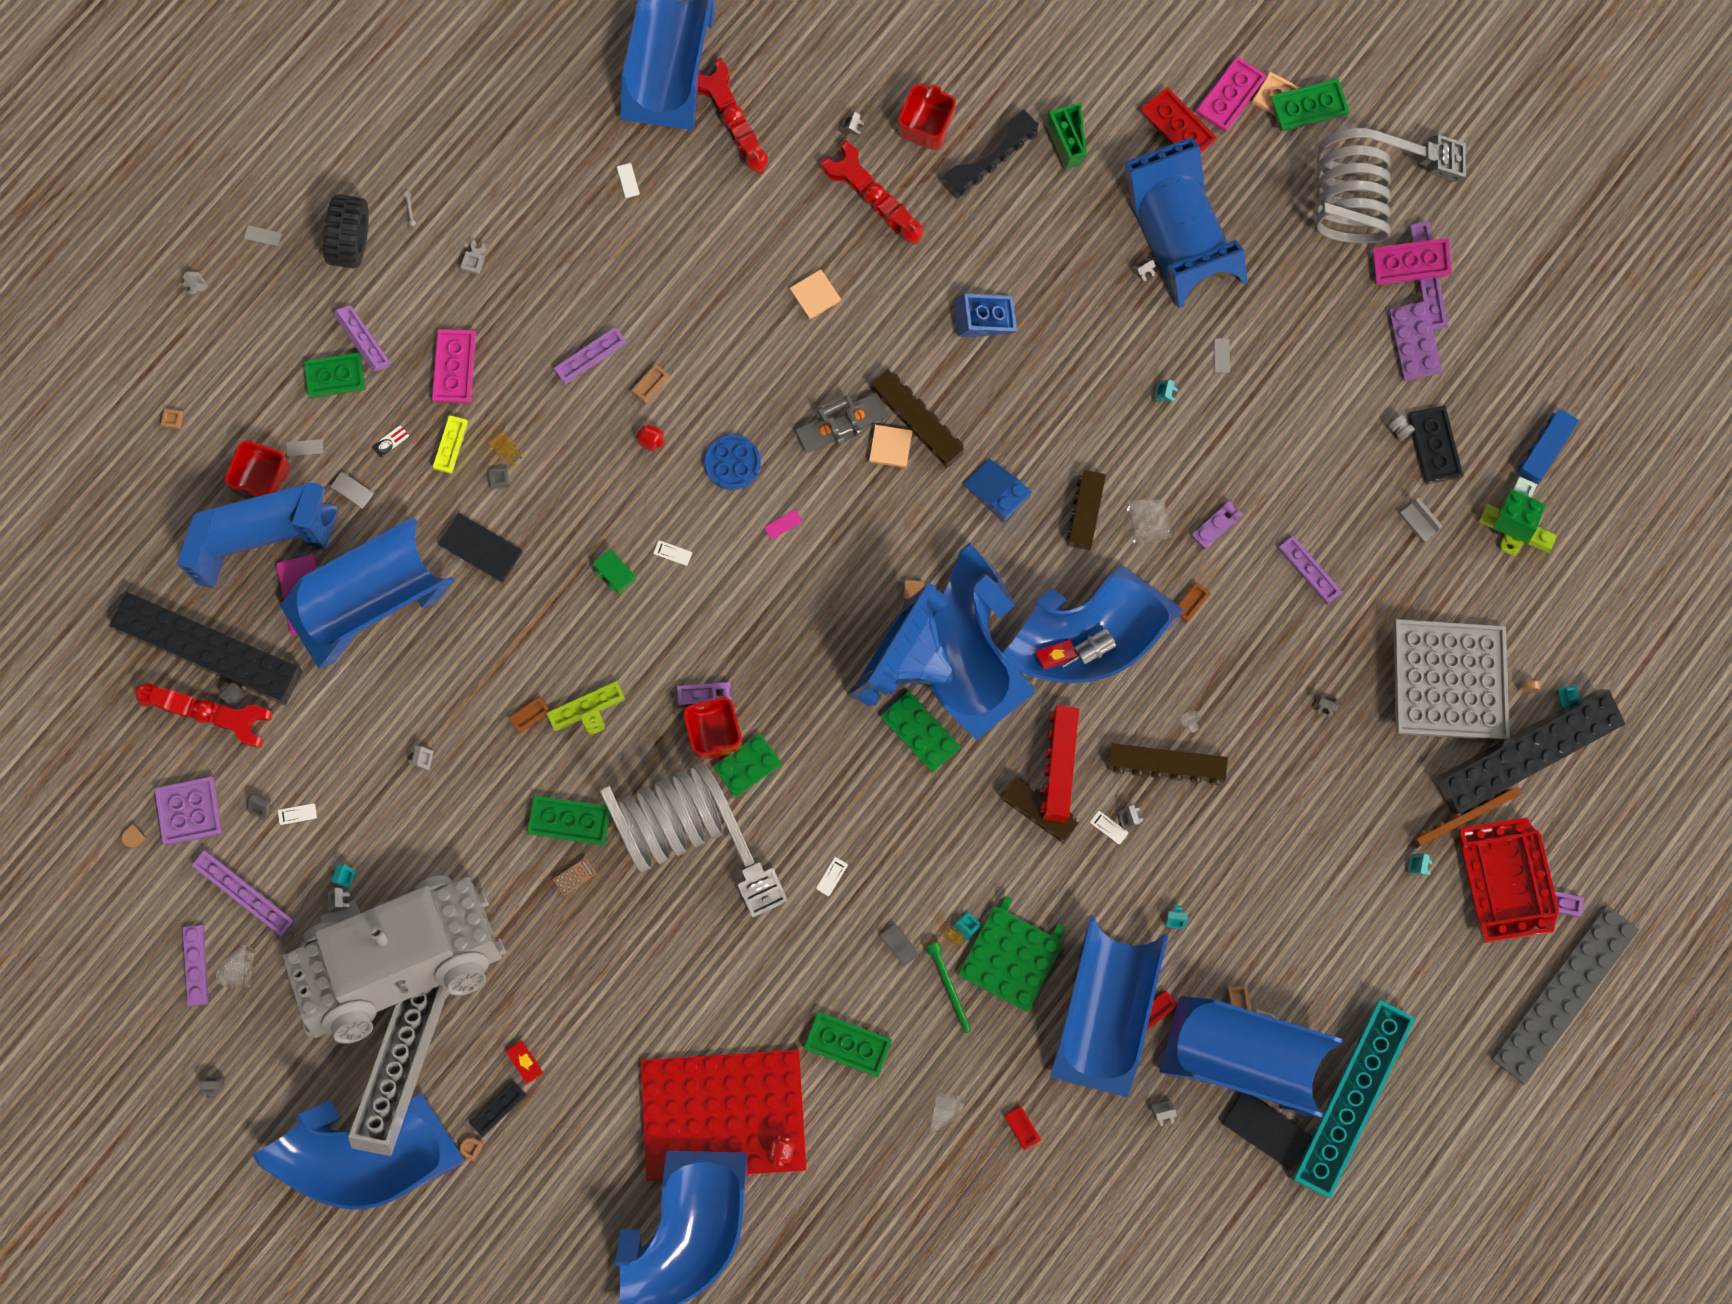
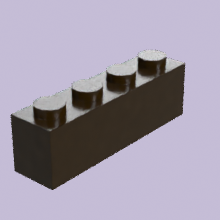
[1066,470,1106,550]
[1001,778,1079,844]

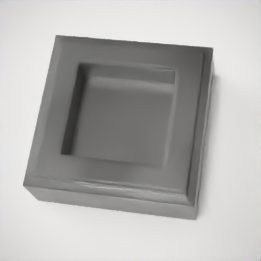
[488,467,510,489]

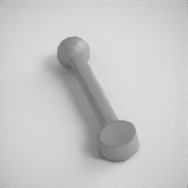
[403,191,416,227]

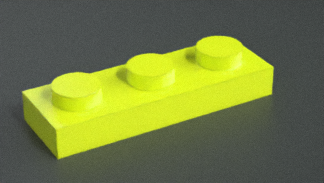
[433,415,468,474]

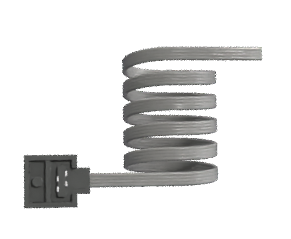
[1317,128,1466,243]
[599,762,788,918]

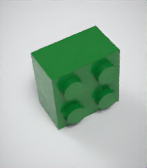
[1493,488,1546,544]

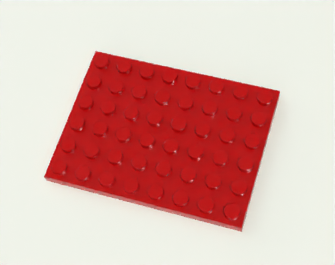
[641,1050,807,1181]

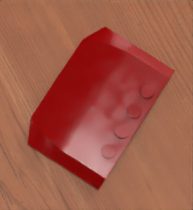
[1458,817,1559,943]

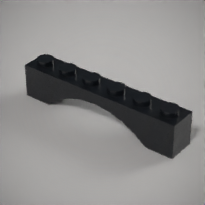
[942,109,1039,199]

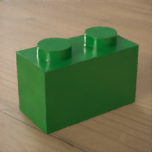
[593,549,637,595]

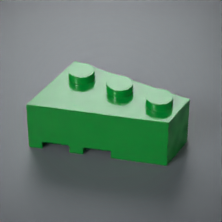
[1044,102,1087,169]

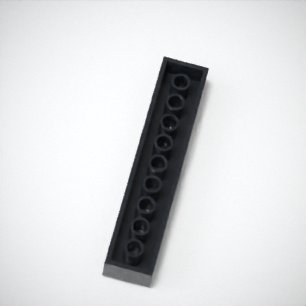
[109,591,303,706]
[1435,689,1626,814]

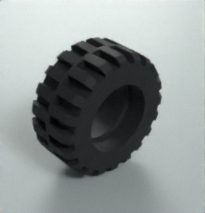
[323,194,369,269]

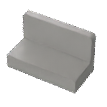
[1399,498,1442,543]

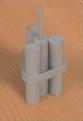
[1063,628,1116,667]

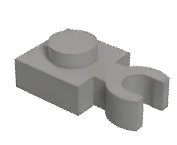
[460,240,486,275]

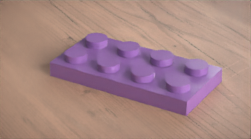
[1390,301,1443,381]

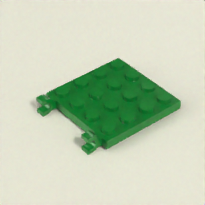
[958,896,1065,1013]

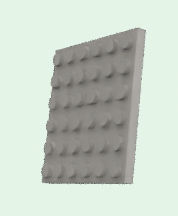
[1393,619,1510,740]

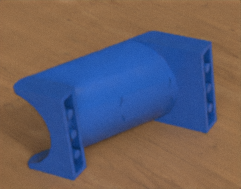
[620,0,716,130]
[1124,137,1248,308]
[177,483,338,589]
[280,518,455,669]
[1050,915,1168,1097]
[1159,996,1343,1118]

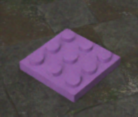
[155,777,223,846]

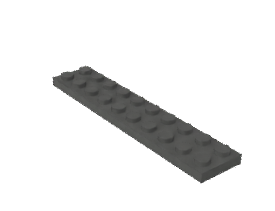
[1492,905,1640,1085]

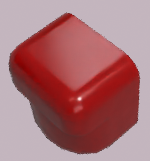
[898,84,956,150]
[225,440,290,499]
[684,697,742,759]

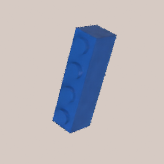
[1518,408,1579,485]

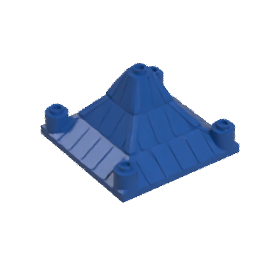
[849,582,954,707]

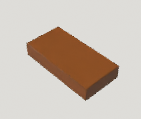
[1177,582,1211,623]
[508,696,550,734]

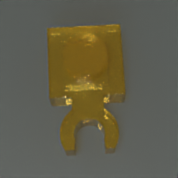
[489,431,522,465]
[943,929,965,948]

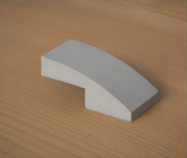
[330,472,373,509]

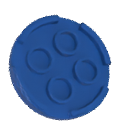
[704,434,761,490]

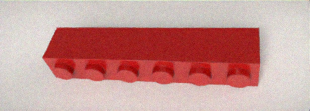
[1040,705,1080,823]

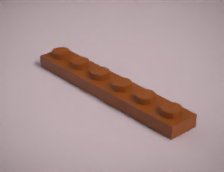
[1413,786,1522,848]

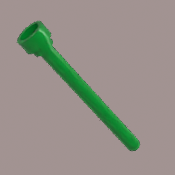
[925,942,971,1033]

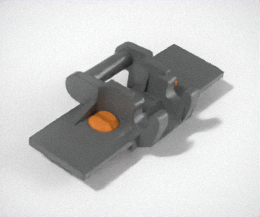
[796,393,888,453]

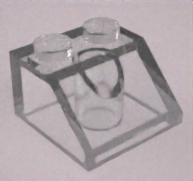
[1127,499,1172,544]
[216,945,255,989]
[929,1092,964,1135]

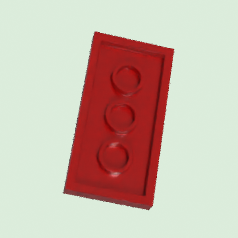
[1140,87,1217,154]

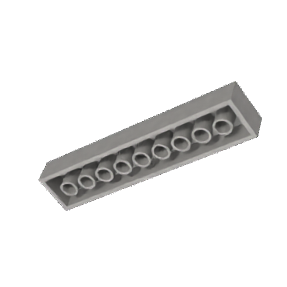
[349,985,448,1156]

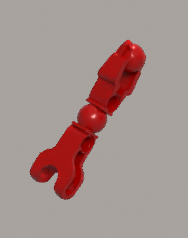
[697,57,769,174]
[819,140,923,244]
[135,683,273,748]

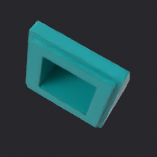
[952,912,982,942]

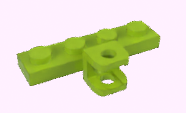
[1479,504,1557,556]
[547,681,625,735]

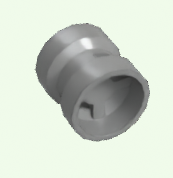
[1388,415,1415,441]

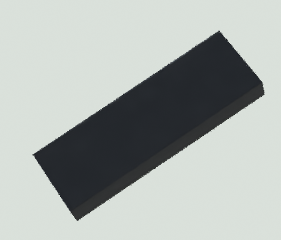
[469,1080,527,1138]

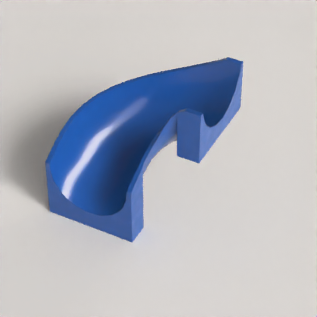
[930,542,1036,740]
[1003,565,1183,683]
[252,1094,465,1210]
[616,1151,747,1304]

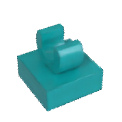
[1154,379,1178,402]
[1556,685,1580,709]
[1407,854,1432,875]
[330,863,356,889]
[1166,905,1188,930]

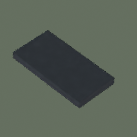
[1408,405,1464,485]
[438,513,523,583]
[1222,1093,1312,1170]

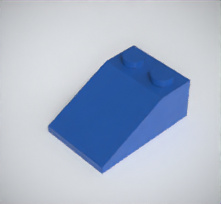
[954,294,1017,337]
[963,459,1031,523]

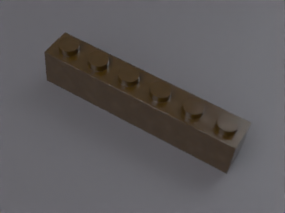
[871,369,964,468]
[1108,743,1228,785]

